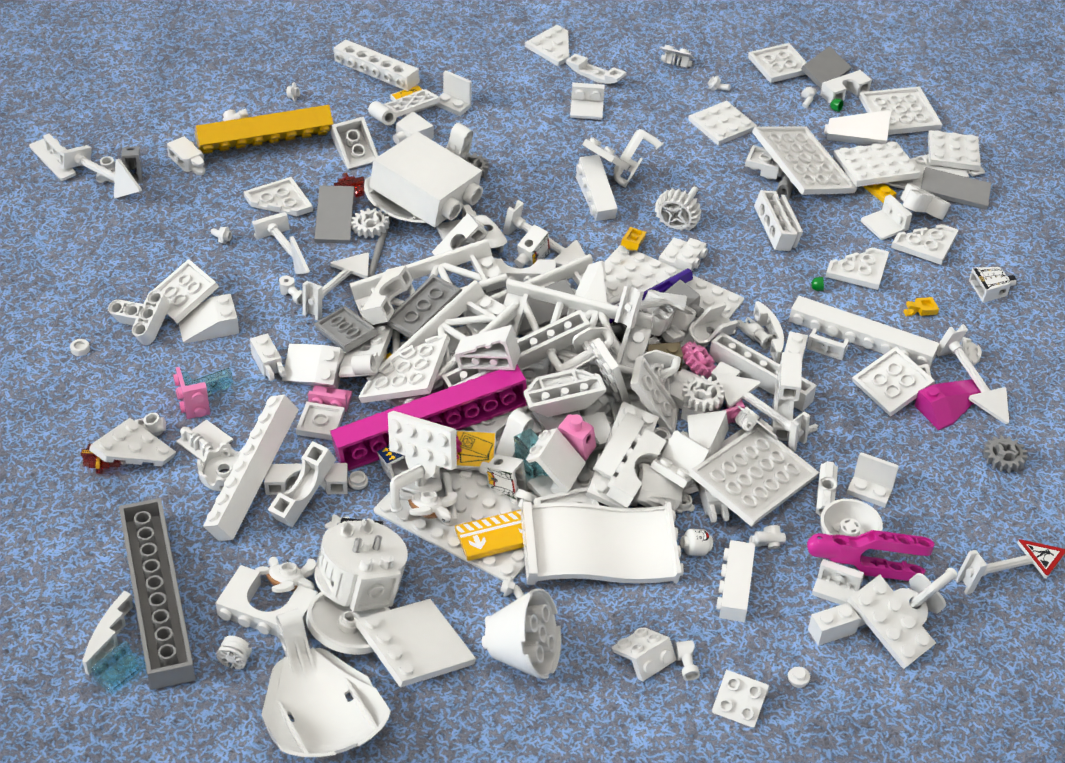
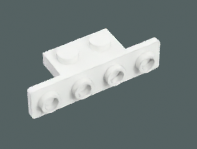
[29,134,76,181]

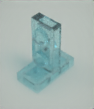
[182,368,233,395]

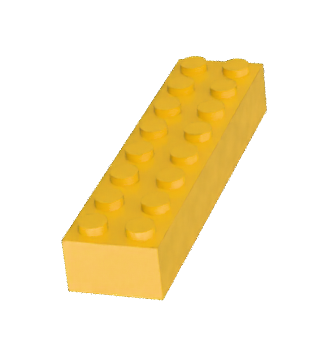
[195,105,333,154]

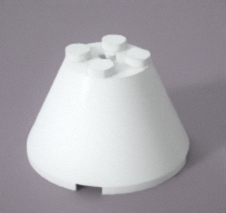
[482,589,561,679]

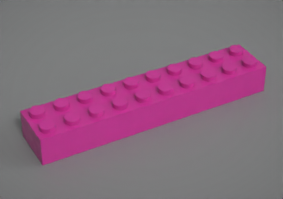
[330,364,527,471]

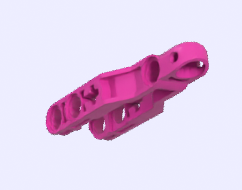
[807,530,935,581]

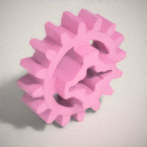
[681,341,716,378]

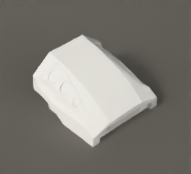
[634,463,683,511]

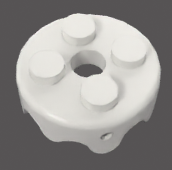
[197,442,242,491]

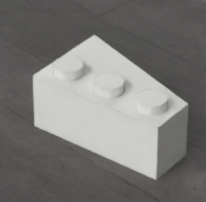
[454,325,521,370]

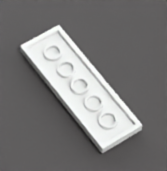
[585,401,659,508]

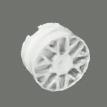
[216,636,252,669]

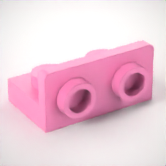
[308,385,352,412]

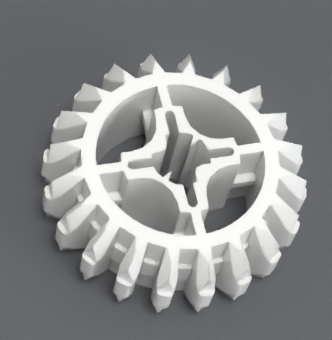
[655,188,702,231]

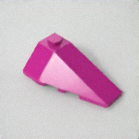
[915,379,981,430]

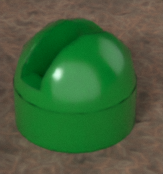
[830,98,844,112]
[811,277,824,291]

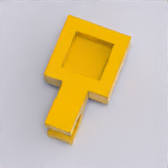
[903,297,939,316]

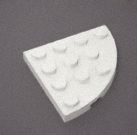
[358,334,450,403]

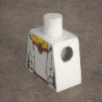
[514,225,550,268]
[479,454,528,501]

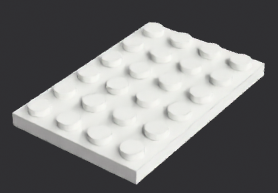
[752,126,857,195]
[689,424,819,527]

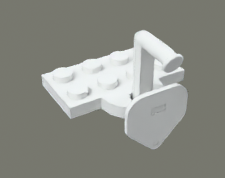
[582,129,664,188]
[545,327,631,404]
[622,350,681,437]
[388,411,457,513]
[847,568,958,669]

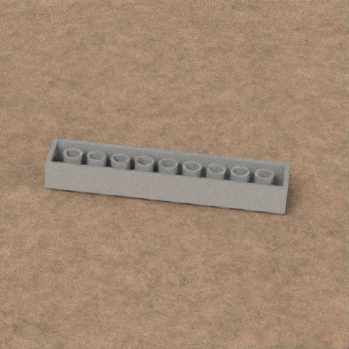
[119,498,196,690]

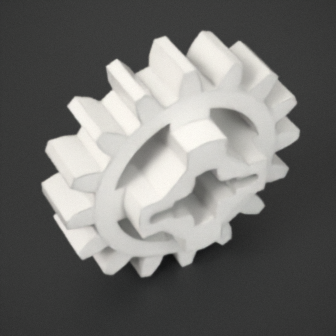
[351,208,390,238]
[682,375,725,412]

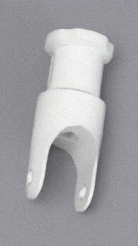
[737,317,775,350]

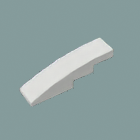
[82,591,134,675]

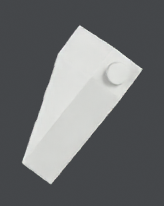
[567,261,610,327]

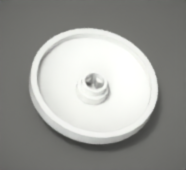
[306,592,390,655]

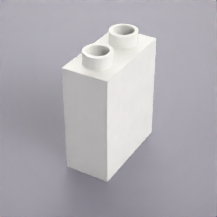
[369,131,483,228]

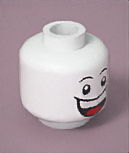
[680,529,713,556]

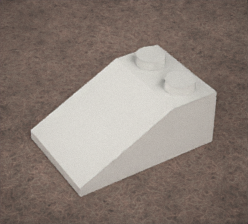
[331,117,378,170]
[178,294,239,344]
[282,344,345,389]

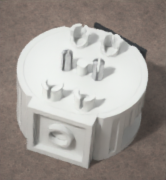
[314,518,408,612]

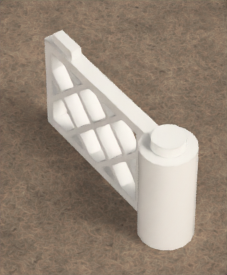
[368,89,441,126]

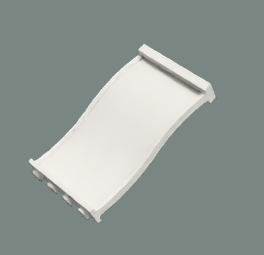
[521,502,684,585]

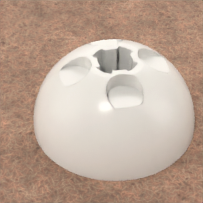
[820,499,883,537]

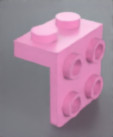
[173,367,210,419]

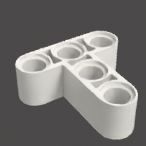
[900,183,951,220]
[108,289,170,345]
[643,290,696,336]
[495,409,543,459]

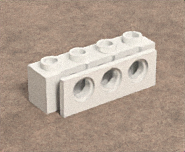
[754,190,803,251]

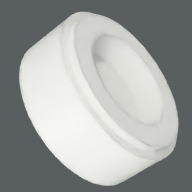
[70,339,90,356]

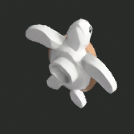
[400,491,458,522]
[255,557,316,593]

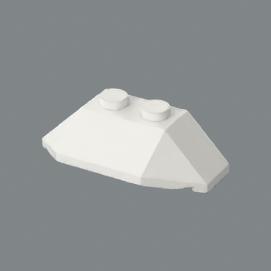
[524,369,606,417]

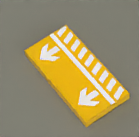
[455,510,523,561]

